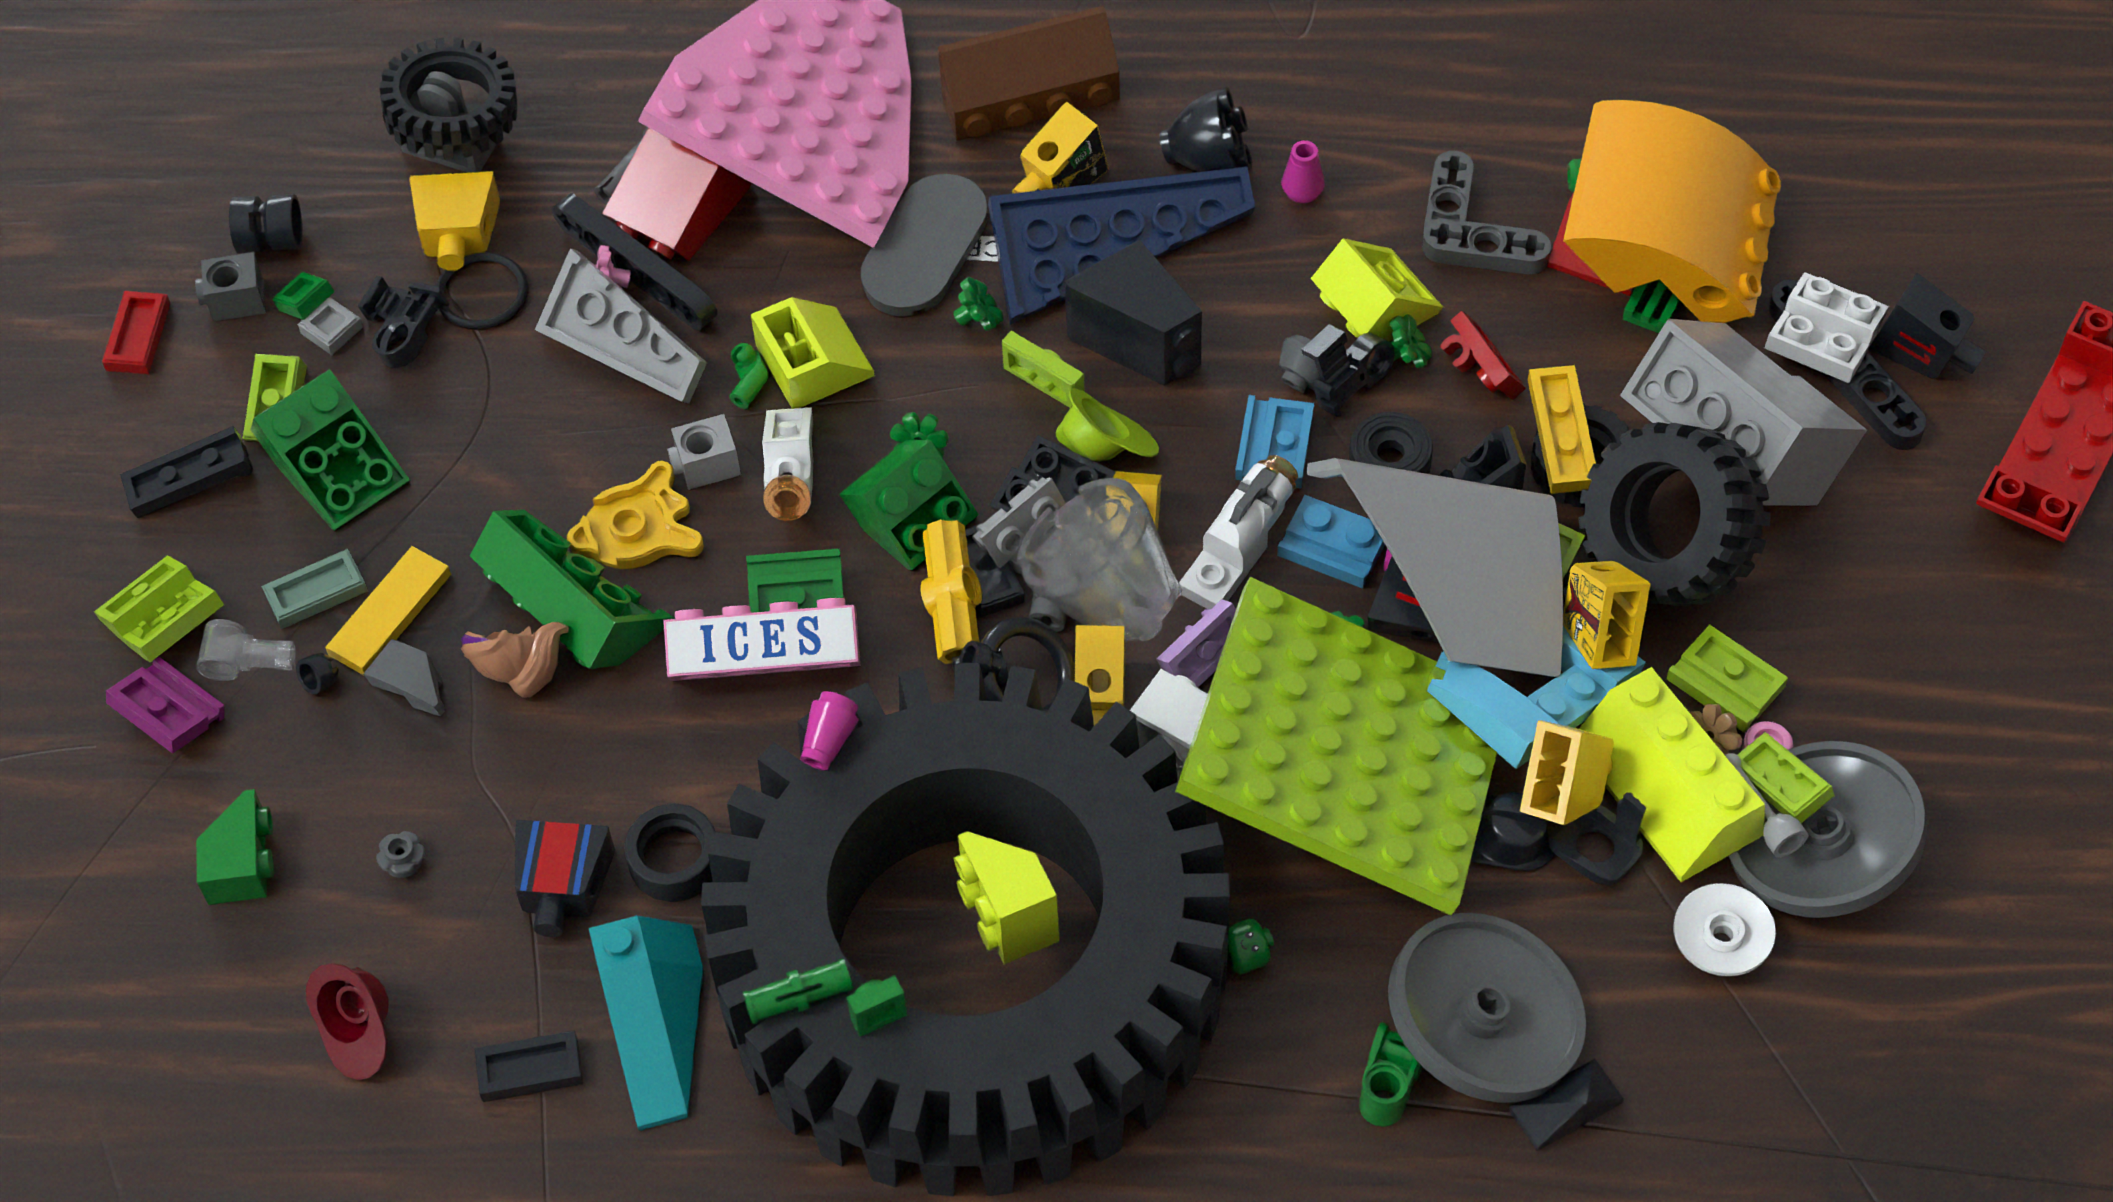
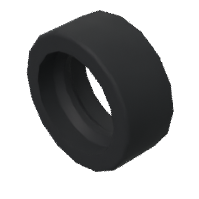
[624,803,715,902]

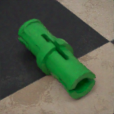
[743,958,853,1024]

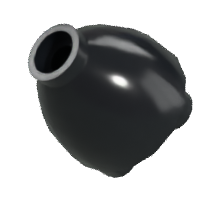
[1160,87,1253,172]

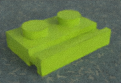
[1666,624,1788,733]

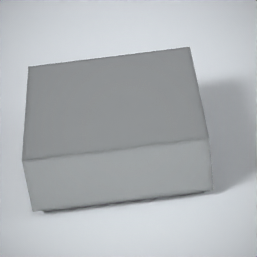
[297,297,363,355]

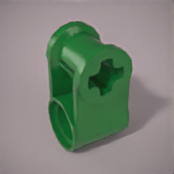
[1359,1022,1423,1127]

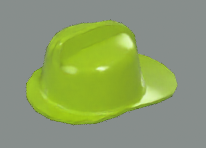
[1055,388,1159,462]

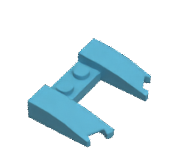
[1427,626,1646,769]

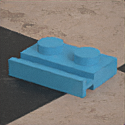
[1235,395,1314,488]
[1277,495,1385,589]

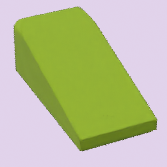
[243,354,307,442]

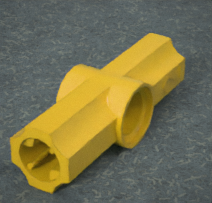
[921,520,982,664]

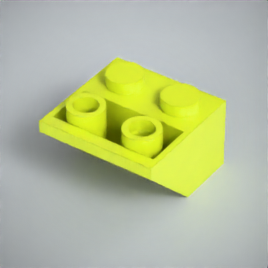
[751,297,875,409]
[954,832,1060,965]

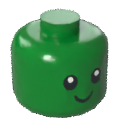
[1227,919,1274,974]

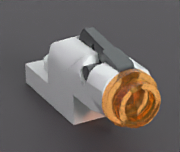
[762,407,814,521]
[1178,455,1298,609]

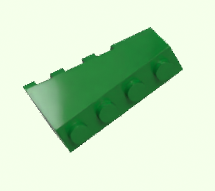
[470,509,674,669]

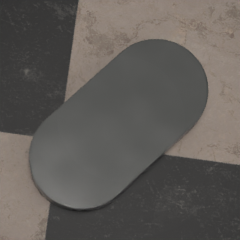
[861,174,988,317]

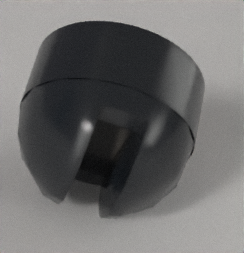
[296,653,339,694]

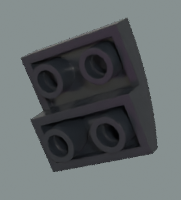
[990,435,1115,536]

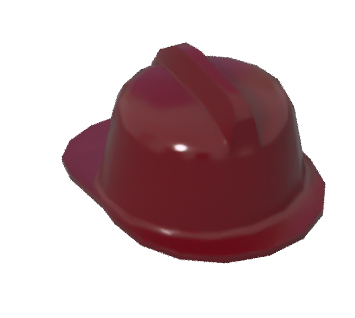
[306,963,389,1080]

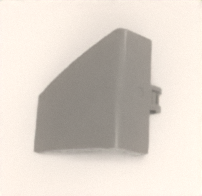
[1307,458,1563,677]

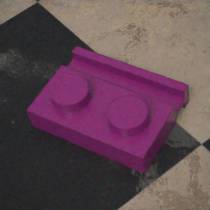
[106,656,225,754]

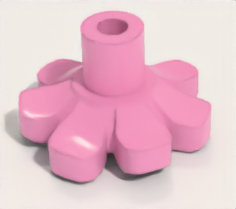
[596,245,630,288]

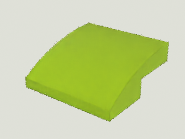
[94,555,224,662]

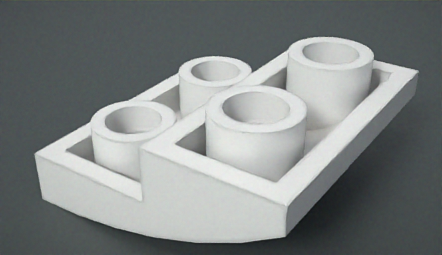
[1765,272,1889,383]

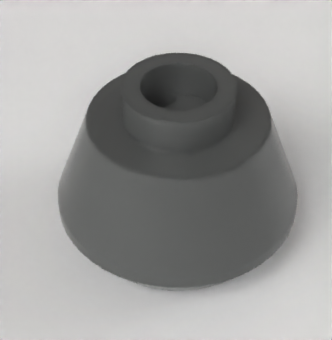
[1278,335,1325,393]

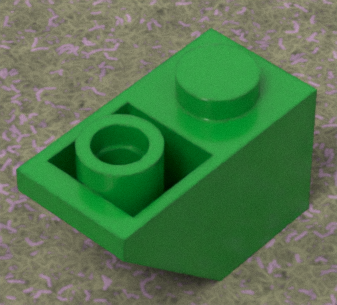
[196,789,274,905]

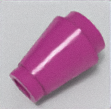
[1281,141,1325,203]
[800,691,859,770]

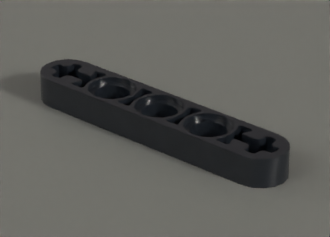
[552,193,718,330]
[1769,280,1927,450]

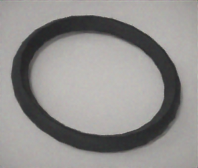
[436,252,528,329]

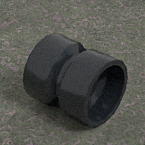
[229,193,303,254]

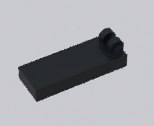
[120,426,253,518]

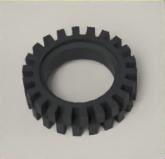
[379,37,518,160]

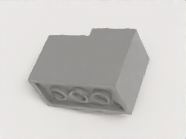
[1620,319,1867,505]

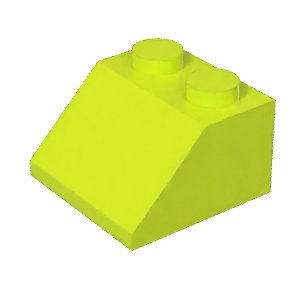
[1311,238,1443,341]

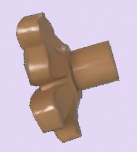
[1690,704,1742,755]

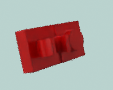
[1440,311,1526,400]

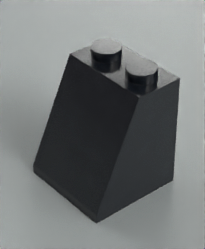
[1065,240,1202,386]

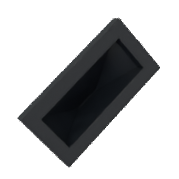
[1509,1058,1624,1151]

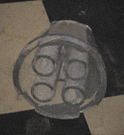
[1017,478,1182,642]

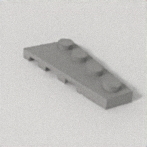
[535,248,707,403]

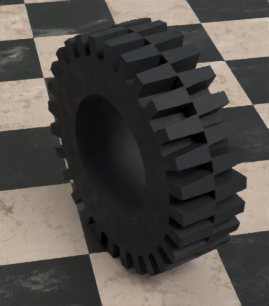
[701,663,1229,1197]

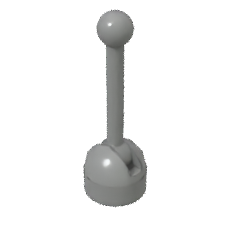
[1725,753,1808,858]

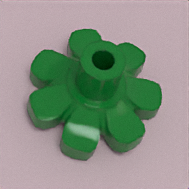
[954,277,1003,331]
[1390,314,1433,369]
[890,412,949,458]

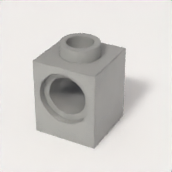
[667,414,741,490]

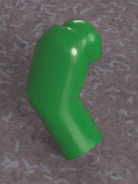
[729,343,768,409]

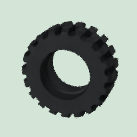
[1579,422,1771,606]

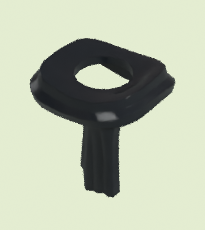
[1548,792,1647,885]

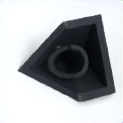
[1440,424,1526,490]

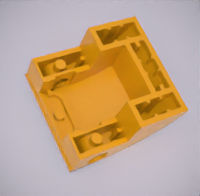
[1563,100,1781,323]

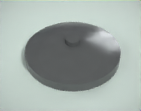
[1729,741,1928,918]
[1388,913,1586,1103]

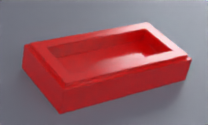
[102,291,171,374]

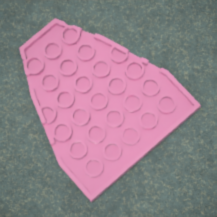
[638,0,911,248]

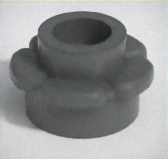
[376,831,425,878]

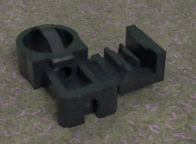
[357,276,449,368]
[1301,324,1395,417]

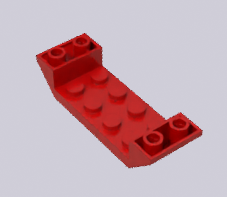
[1976,301,2113,543]

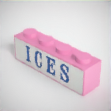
[663,598,861,681]

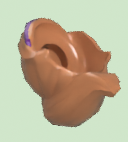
[461,622,569,698]

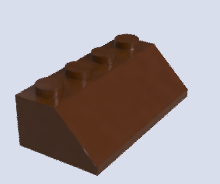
[938,6,1120,141]

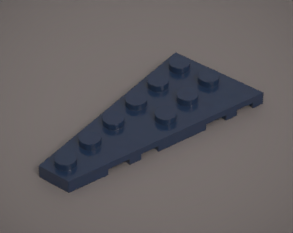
[988,167,1255,325]

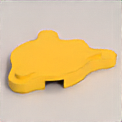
[567,461,704,569]

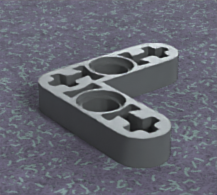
[1422,151,1551,274]

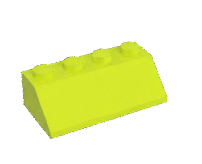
[1579,667,1765,882]

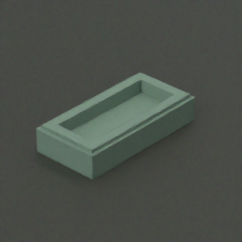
[262,549,368,629]

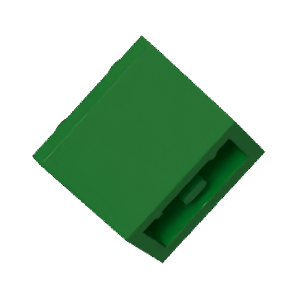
[839,440,979,570]

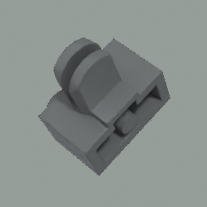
[400,71,497,173]

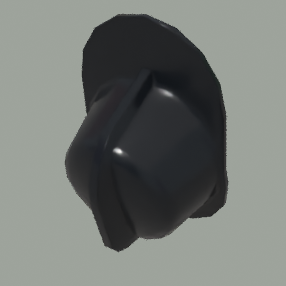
[1470,792,1556,872]

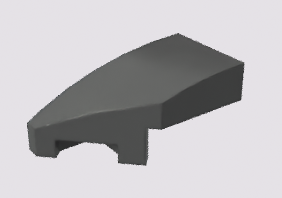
[363,639,445,716]

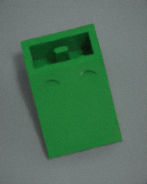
[251,369,410,531]

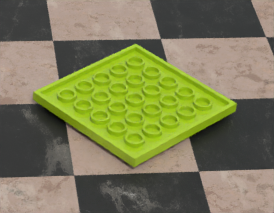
[1175,577,1497,915]

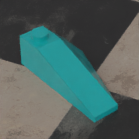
[589,915,704,1131]

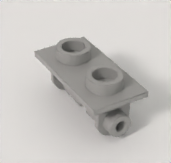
[972,477,1069,568]

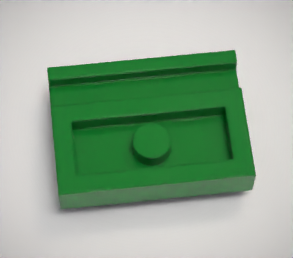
[746,548,844,613]

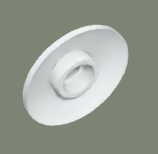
[1674,883,1776,976]

